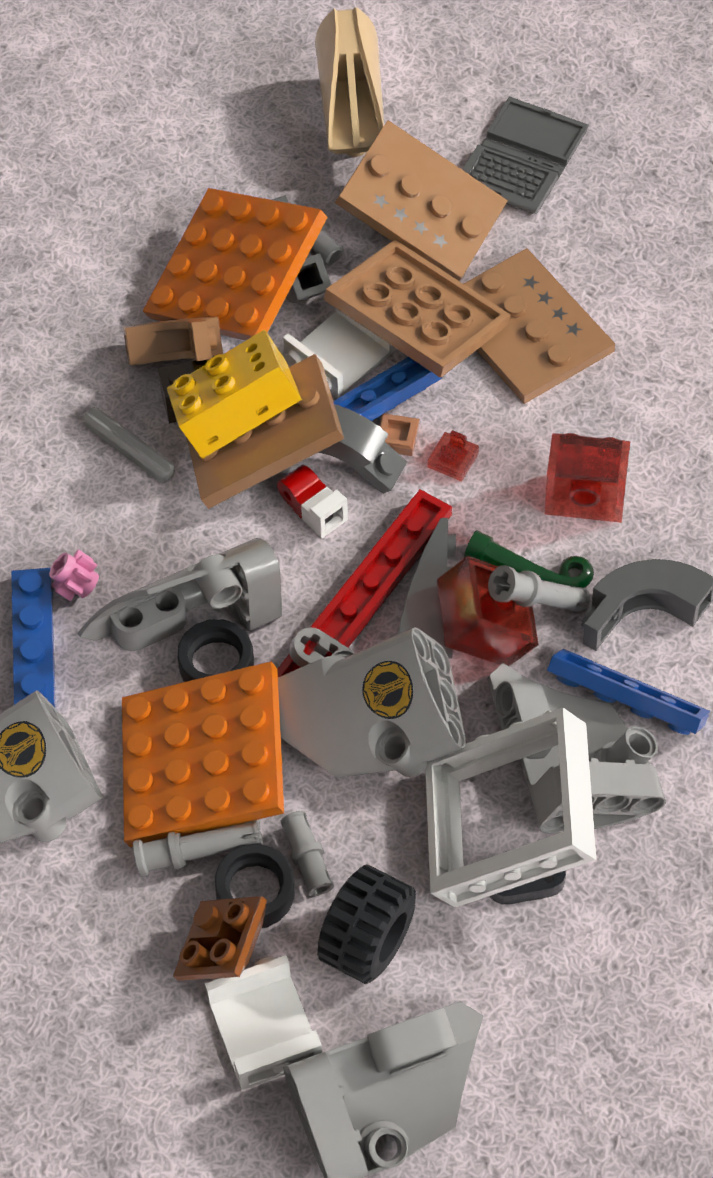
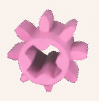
[49,549,99,601]

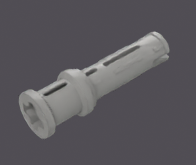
[488,566,590,613]
[133,820,263,877]

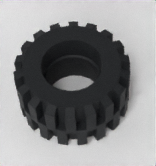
[317,864,416,984]

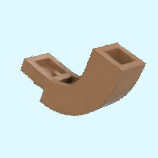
[123,317,223,366]

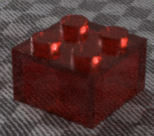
[545,433,631,523]
[437,556,539,666]

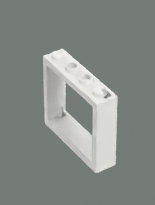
[425,708,596,907]

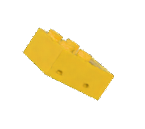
[167,329,302,459]

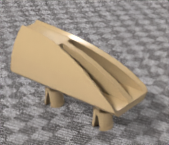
[315,7,384,157]

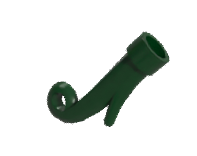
[464,530,594,588]

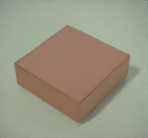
[379,413,420,456]

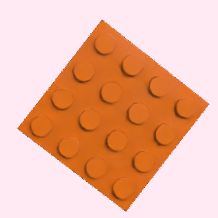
[143,188,328,341]
[122,661,284,848]

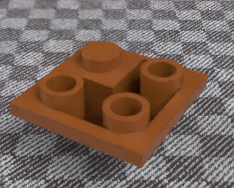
[173,896,267,981]

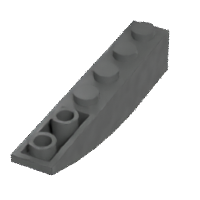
[399,518,456,670]

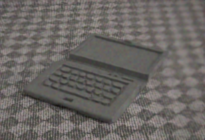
[462,96,589,214]

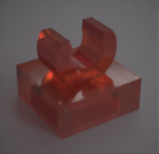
[428,430,479,482]

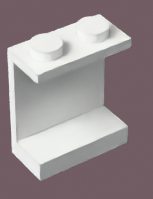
[283,309,396,399]
[205,955,322,1091]

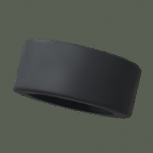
[177,619,254,682]
[215,844,295,928]

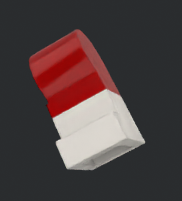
[277,464,348,539]

